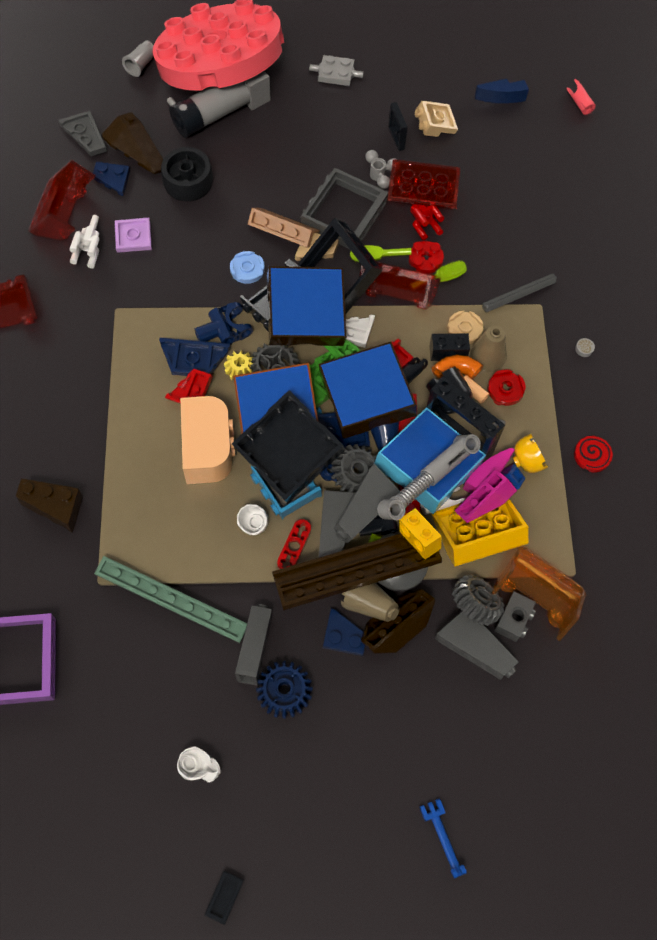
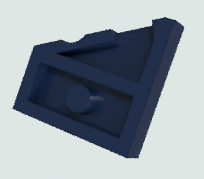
[93,162,130,196]
[323,609,365,656]

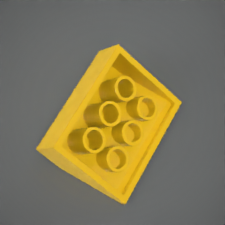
[431,499,529,566]

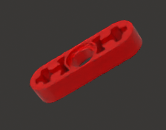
[277,519,311,570]

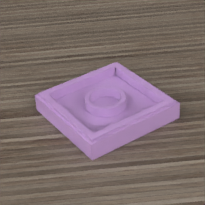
[115,218,152,253]

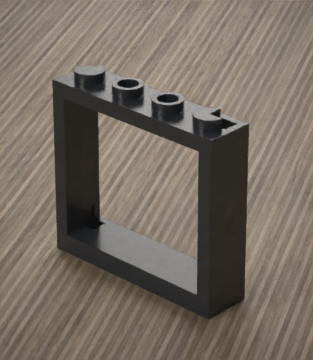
[297,218,383,315]
[426,376,505,463]

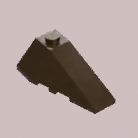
[102,112,163,174]

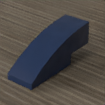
[475,78,529,103]

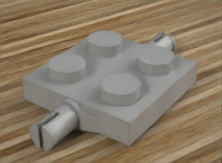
[309,55,364,86]

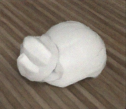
[177,746,221,782]

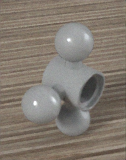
[365,150,400,189]

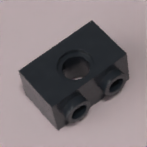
[429,333,470,361]

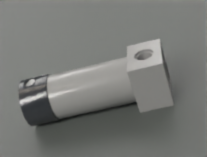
[167,71,270,138]

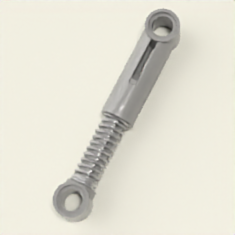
[377,434,481,520]

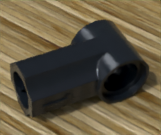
[359,511,398,537]

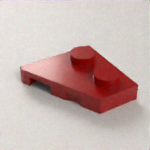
[165,369,213,404]

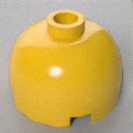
[512,434,548,473]

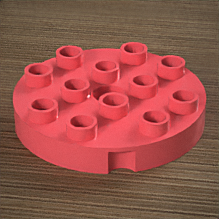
[153,0,285,91]

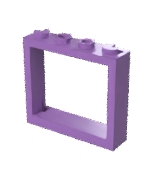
[0,613,56,705]

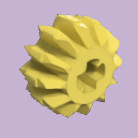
[224,350,253,380]

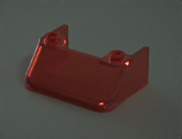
[28,160,96,241]
[359,262,441,309]

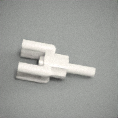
[69,215,100,268]

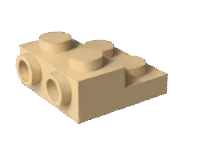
[415,101,458,137]

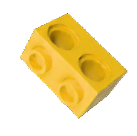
[399,508,442,560]

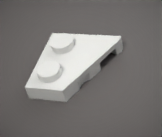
[346,315,375,348]

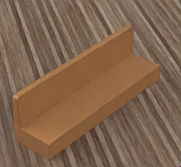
[247,208,320,247]

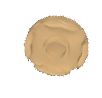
[447,311,483,344]

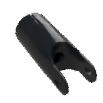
[402,357,428,384]

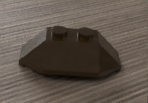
[361,589,435,654]

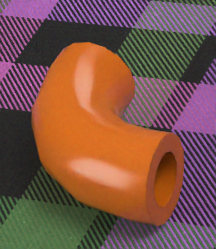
[432,355,483,379]

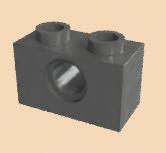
[494,591,536,642]

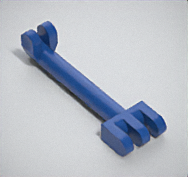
[419,799,467,879]

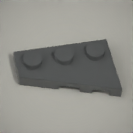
[58,111,107,156]

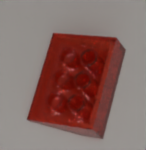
[387,159,460,209]

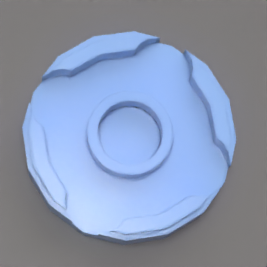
[230,251,265,284]

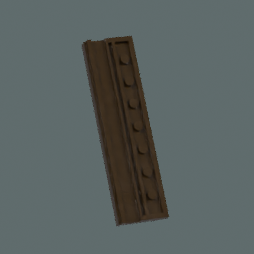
[272,533,442,610]

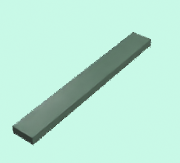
[94,556,247,643]

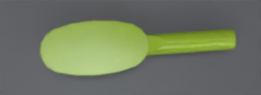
[350,245,411,262]
[410,260,467,291]

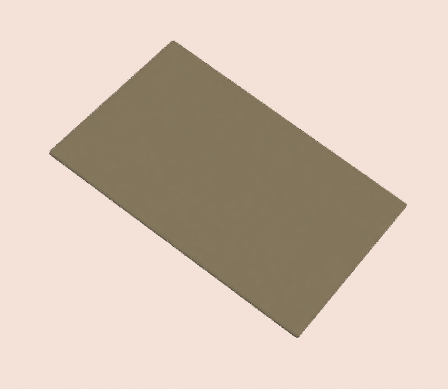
[97,304,576,586]

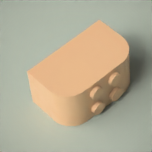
[180,396,235,484]

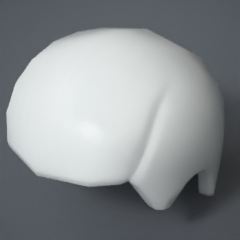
[237,504,268,536]

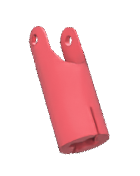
[567,79,596,115]

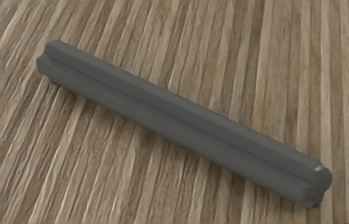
[482,273,557,312]

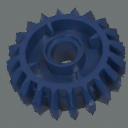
[256,661,313,719]

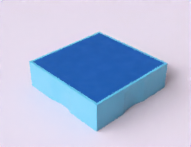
[374,407,486,514]

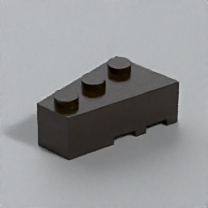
[16,478,83,533]

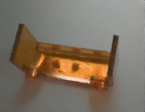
[491,547,586,641]

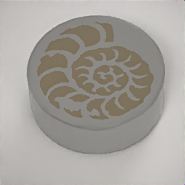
[575,338,595,357]

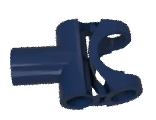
[194,302,253,345]

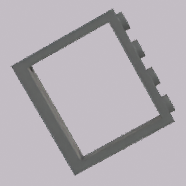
[300,168,388,249]

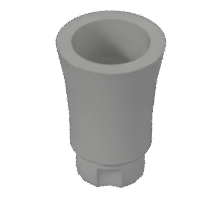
[122,41,154,77]

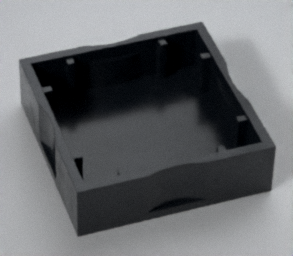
[232,390,345,504]

